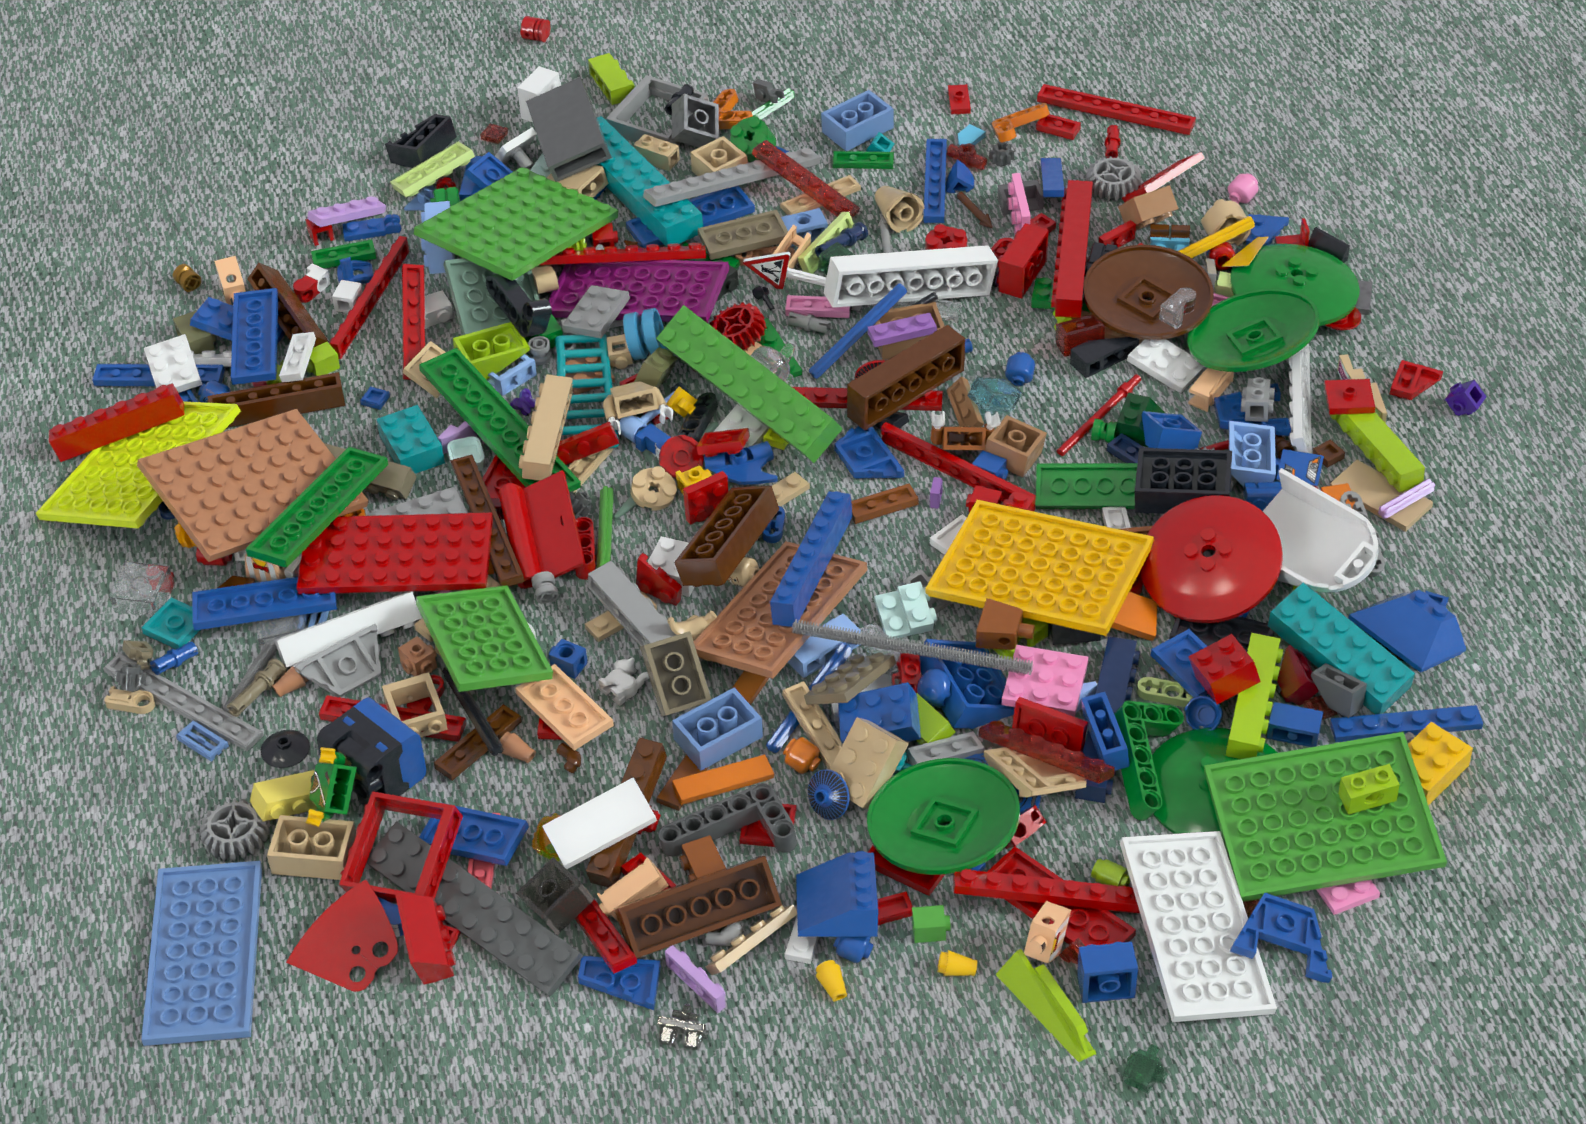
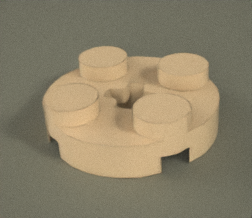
[631,466,677,511]

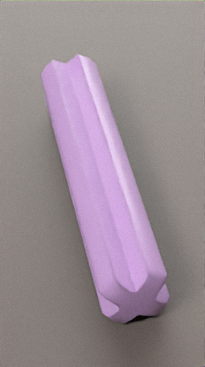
[1378,479,1435,519]

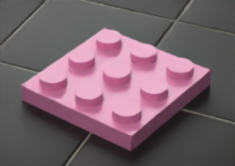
[1002,645,1089,717]

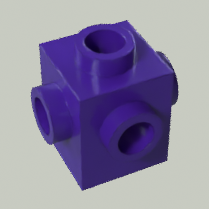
[1445,380,1487,416]

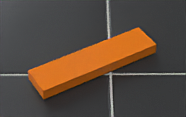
[672,754,774,805]

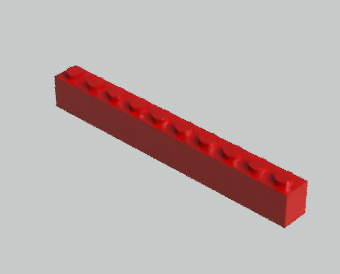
[1051,180,1093,318]

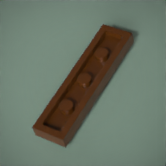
[434,704,522,781]

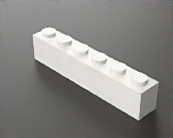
[274,591,422,668]

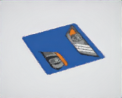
[1277,449,1324,486]

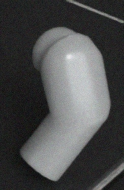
[706,922,743,947]

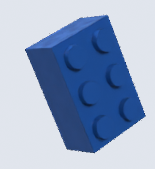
[838,682,921,743]

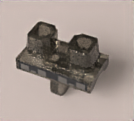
[657,1004,709,1051]

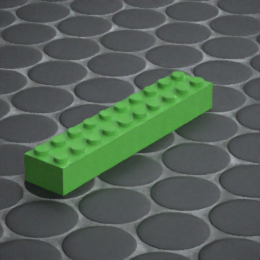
[656,305,843,463]

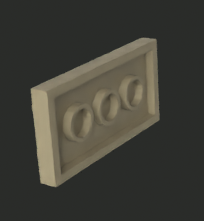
[698,210,788,260]
[804,653,896,705]

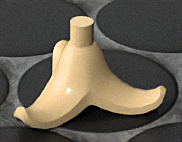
[667,611,717,661]

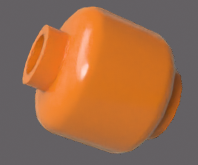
[783,737,821,774]

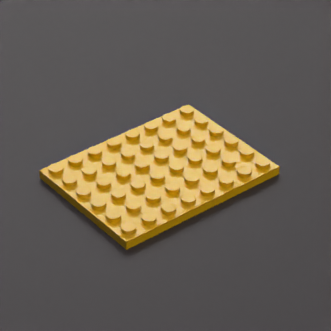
[925,500,1154,636]

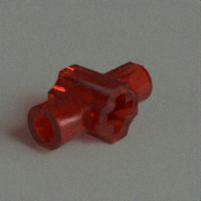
[947,143,987,170]

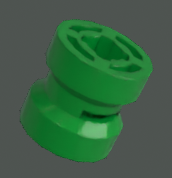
[1091,419,1117,443]

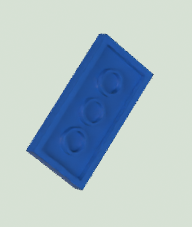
[190,297,285,344]
[419,803,529,866]

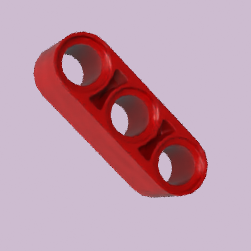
[575,517,596,580]

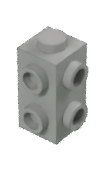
[1241,377,1275,422]

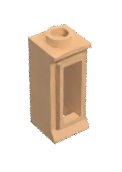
[773,225,811,281]
[1188,368,1234,412]
[597,857,669,921]

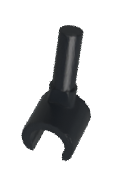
[752,286,775,311]

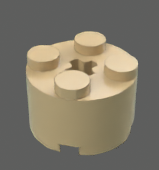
[1201,199,1251,246]

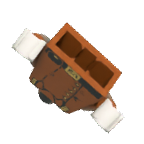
[930,411,1001,450]

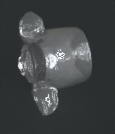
[750,343,795,385]

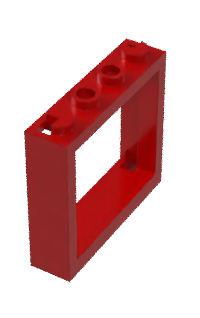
[339,792,463,903]

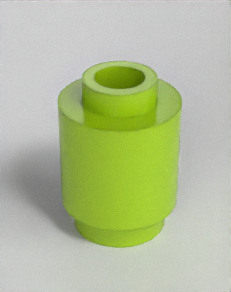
[1091,859,1131,887]

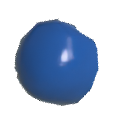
[917,669,951,708]
[1184,695,1223,730]

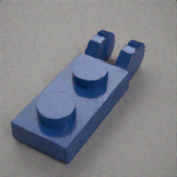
[342,214,402,242]

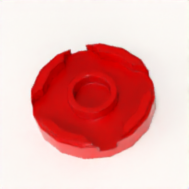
[659,435,704,479]

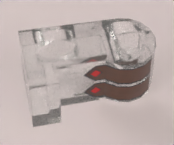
[1159,288,1196,329]

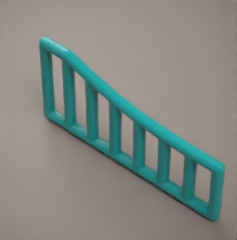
[555,334,619,448]

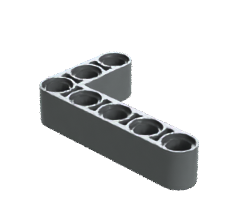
[658,783,797,857]

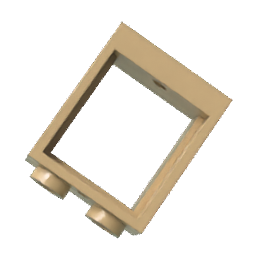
[382,672,448,737]

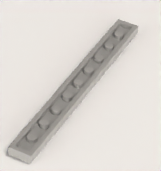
[643,148,821,207]

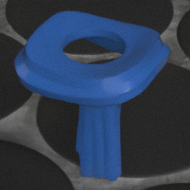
[337,257,373,284]

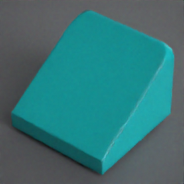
[866,132,895,152]

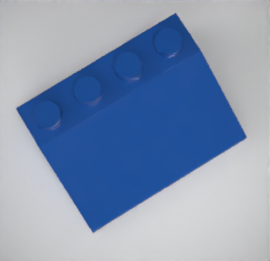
[920,639,1015,729]
[796,851,878,937]

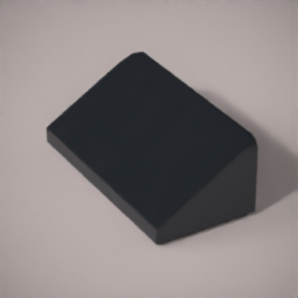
[1308,227,1350,263]

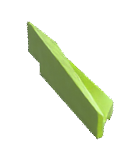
[996,949,1096,1062]

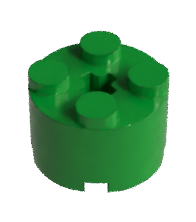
[730,116,776,163]

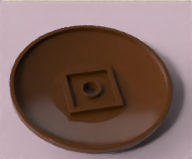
[1083,245,1214,340]

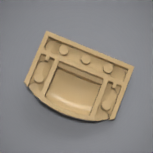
[984,743,1087,797]

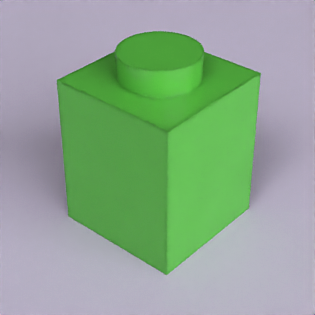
[912,905,951,943]

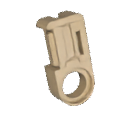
[104,686,155,714]

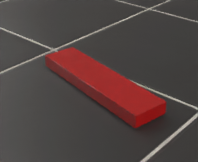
[570,897,637,974]

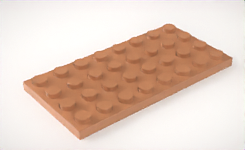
[694,541,868,679]

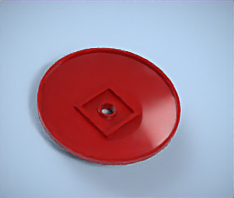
[1140,495,1283,623]

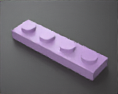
[307,197,386,227]

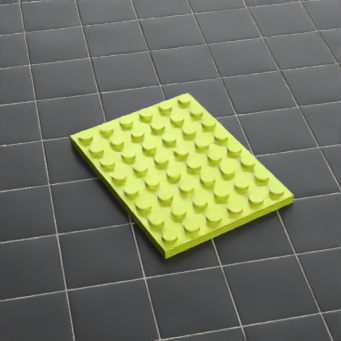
[36,401,241,529]

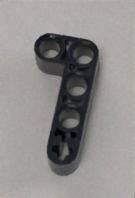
[486,274,552,337]

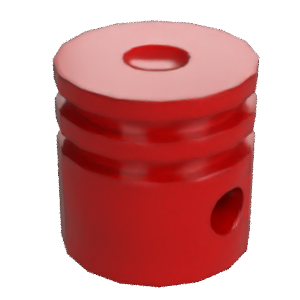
[520,16,551,42]

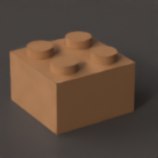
[1118,185,1179,231]
[985,415,1047,477]

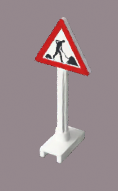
[743,252,862,311]

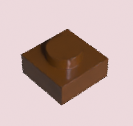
[1312,439,1345,468]

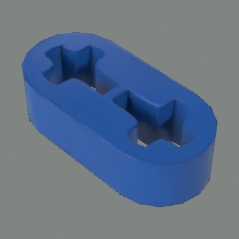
[762,506,785,543]

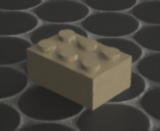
[640,631,711,716]

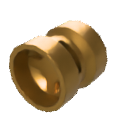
[173,264,202,292]

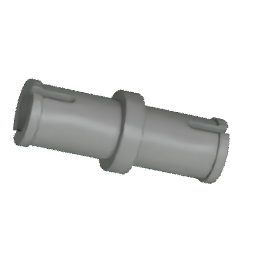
[787,312,832,335]

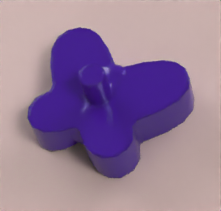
[510,388,536,415]

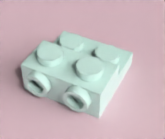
[874,581,937,639]

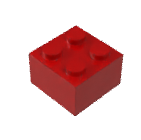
[1188,634,1261,704]

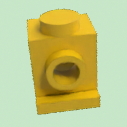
[676,466,712,495]

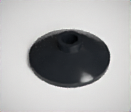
[261,730,310,768]

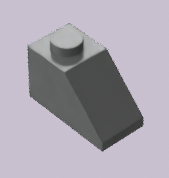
[1311,663,1367,718]

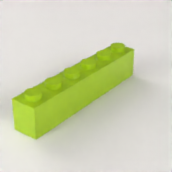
[1330,412,1425,493]
[1226,633,1283,759]

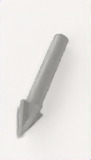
[877,216,892,253]

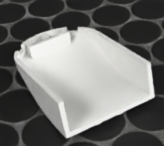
[1263,468,1379,592]

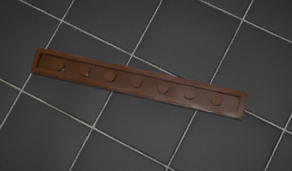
[450,455,524,586]

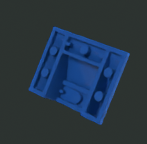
[1348,590,1466,673]

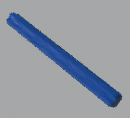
[809,283,907,379]
[766,643,852,753]

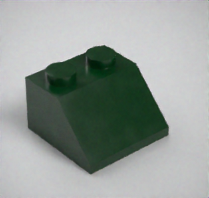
[1116,393,1165,447]

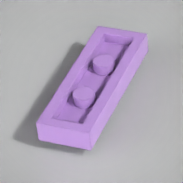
[665,945,726,1013]

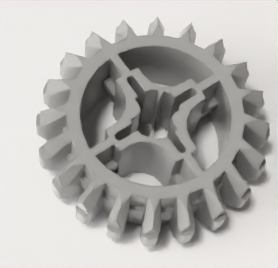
[1086,156,1141,202]
[200,798,269,862]

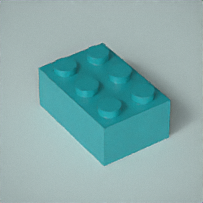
[376,405,445,474]

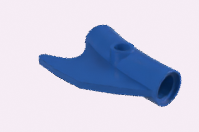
[704,441,778,485]

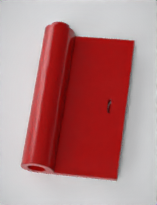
[498,470,585,589]

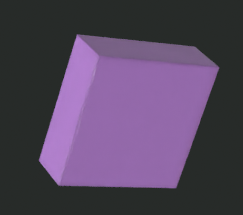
[930,477,943,509]

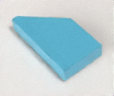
[957,124,986,155]

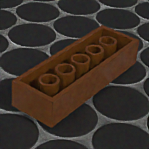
[847,325,965,431]
[674,485,779,587]
[614,856,782,958]

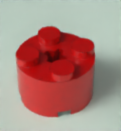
[925,224,967,250]

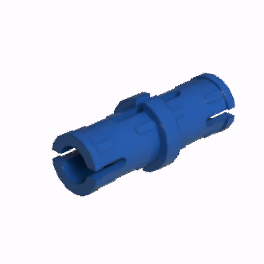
[150,641,198,675]

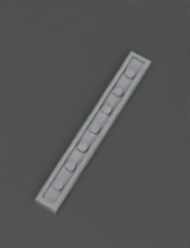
[103,653,263,751]

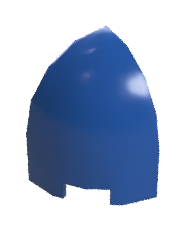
[946,159,974,193]

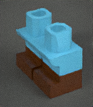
[1149,224,1190,251]

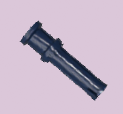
[815,222,868,259]

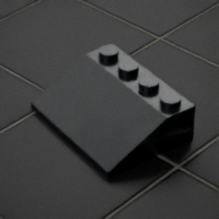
[1135,448,1232,514]

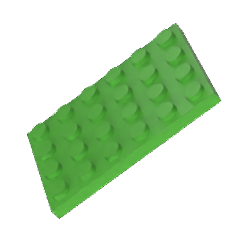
[416,585,553,692]

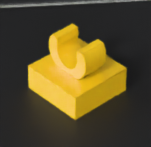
[667,387,697,418]

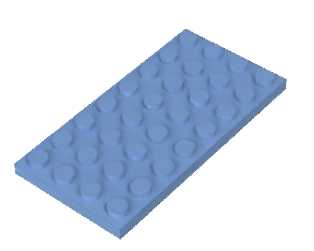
[141,861,262,1046]

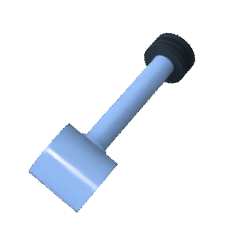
[618,382,689,443]

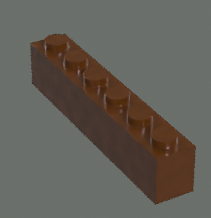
[247,263,329,348]
[207,372,346,427]
[586,737,667,888]

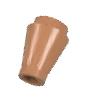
[272,666,309,697]
[500,732,536,763]

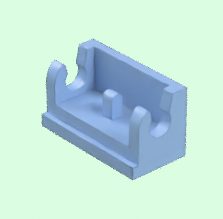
[488,354,537,396]

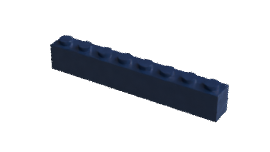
[1075,636,1140,803]

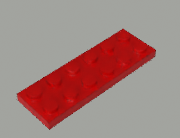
[987,847,1136,951]

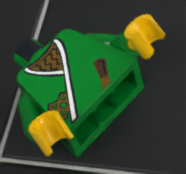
[305,747,357,827]

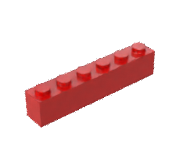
[49,383,185,462]

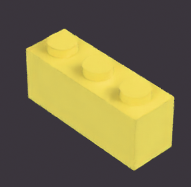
[250,770,317,822]

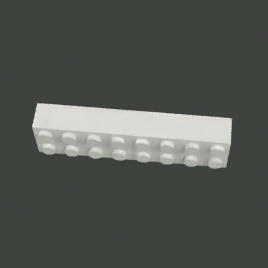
[823,246,998,308]

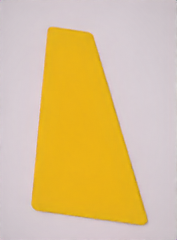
[1222,237,1269,267]

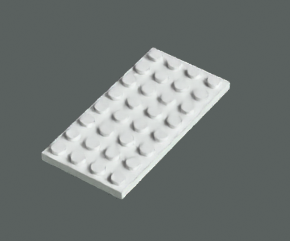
[1120,831,1277,1022]

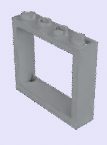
[606,75,708,145]

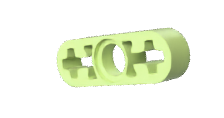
[1137,677,1208,707]

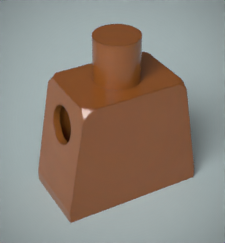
[976,598,1035,650]

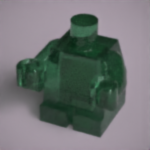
[1122,1044,1168,1094]

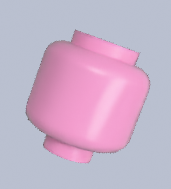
[1228,173,1259,204]

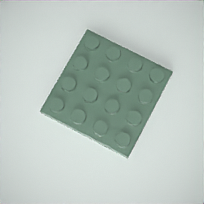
[443,258,539,335]

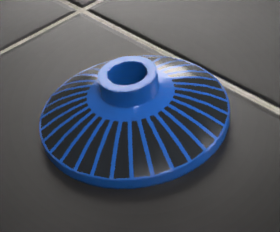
[808,769,850,820]

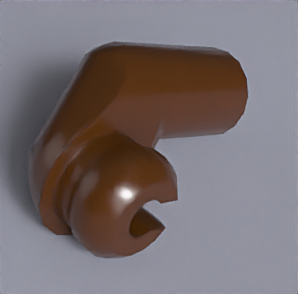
[557,742,581,773]

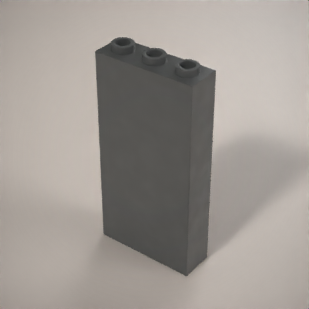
[526,77,612,182]

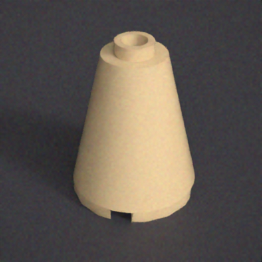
[875,186,924,233]

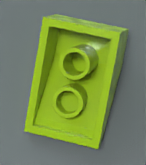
[453,322,530,379]

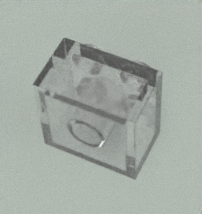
[109,561,175,618]

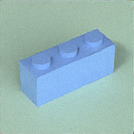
[788,614,861,678]

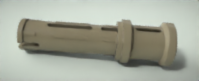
[227,658,287,717]

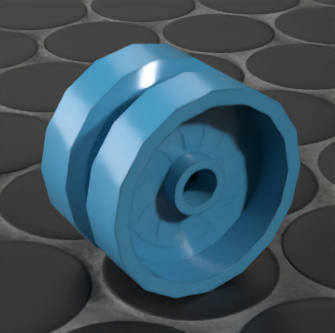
[623,308,666,360]

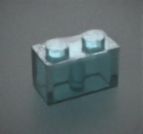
[967,377,1022,412]

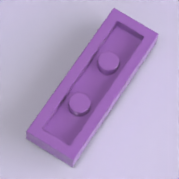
[868,313,937,347]

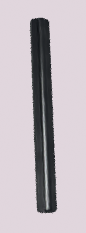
[442,667,504,756]

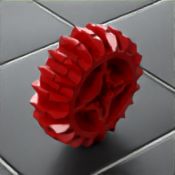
[710,302,766,351]

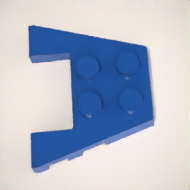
[1214,383,1291,436]
[1230,893,1332,983]

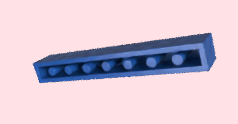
[770,491,853,627]

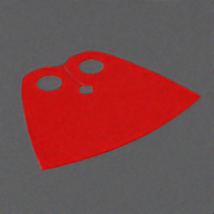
[286,879,398,992]

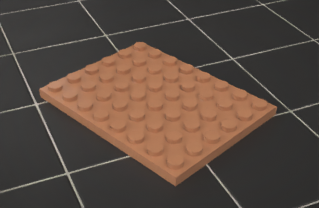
[137,409,369,562]

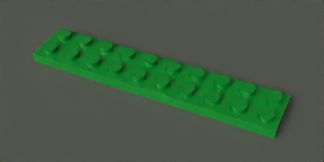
[419,348,581,493]

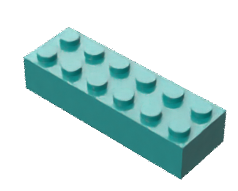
[1268,582,1415,714]

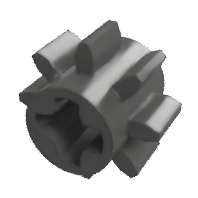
[989,142,1015,167]
[569,490,592,519]
[115,663,147,691]

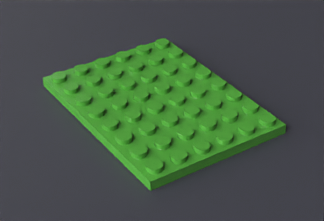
[414,167,619,281]
[1204,732,1447,902]

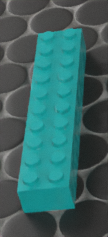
[596,116,703,247]

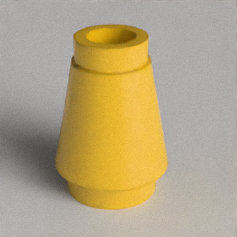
[937,950,977,976]
[816,960,847,1002]

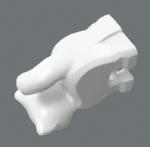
[598,658,649,706]

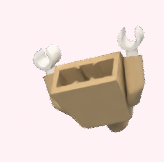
[603,381,673,435]

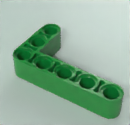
[1114,701,1184,821]

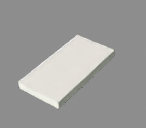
[542,778,657,869]

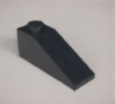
[1070,337,1139,378]

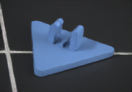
[404,185,435,211]

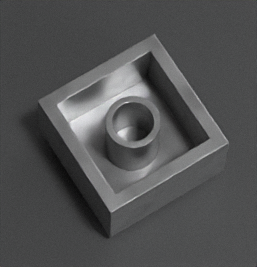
[672,94,719,148]

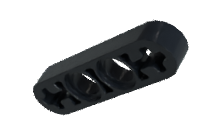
[676,392,719,443]

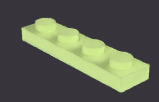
[797,212,854,274]

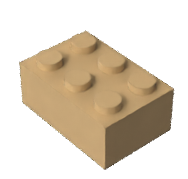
[830,717,909,809]
[267,815,356,880]

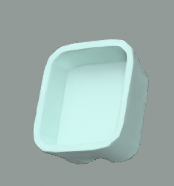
[447,436,484,471]

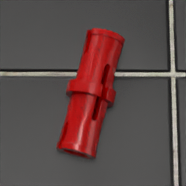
[1104,125,1121,158]

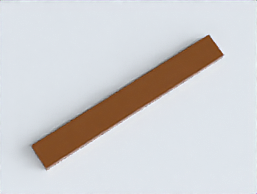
[657,671,769,811]

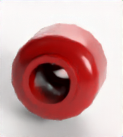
[1206,241,1235,271]

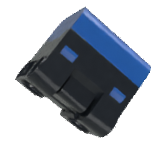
[317,697,426,807]

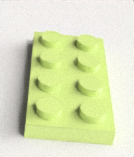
[390,141,475,197]

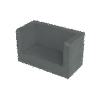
[997,179,1044,215]

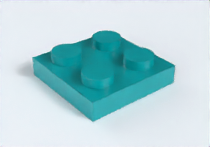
[141,597,200,649]

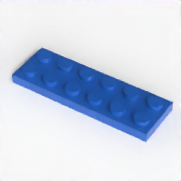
[626,185,755,248]
[231,288,278,385]
[192,577,337,630]

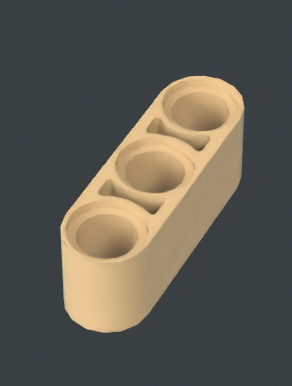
[531,265,559,294]

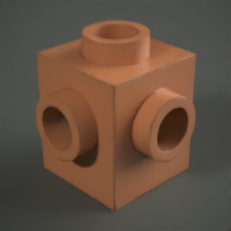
[398,636,437,676]

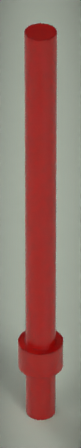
[1056,374,1141,456]

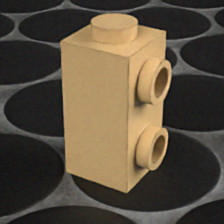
[634,134,680,171]

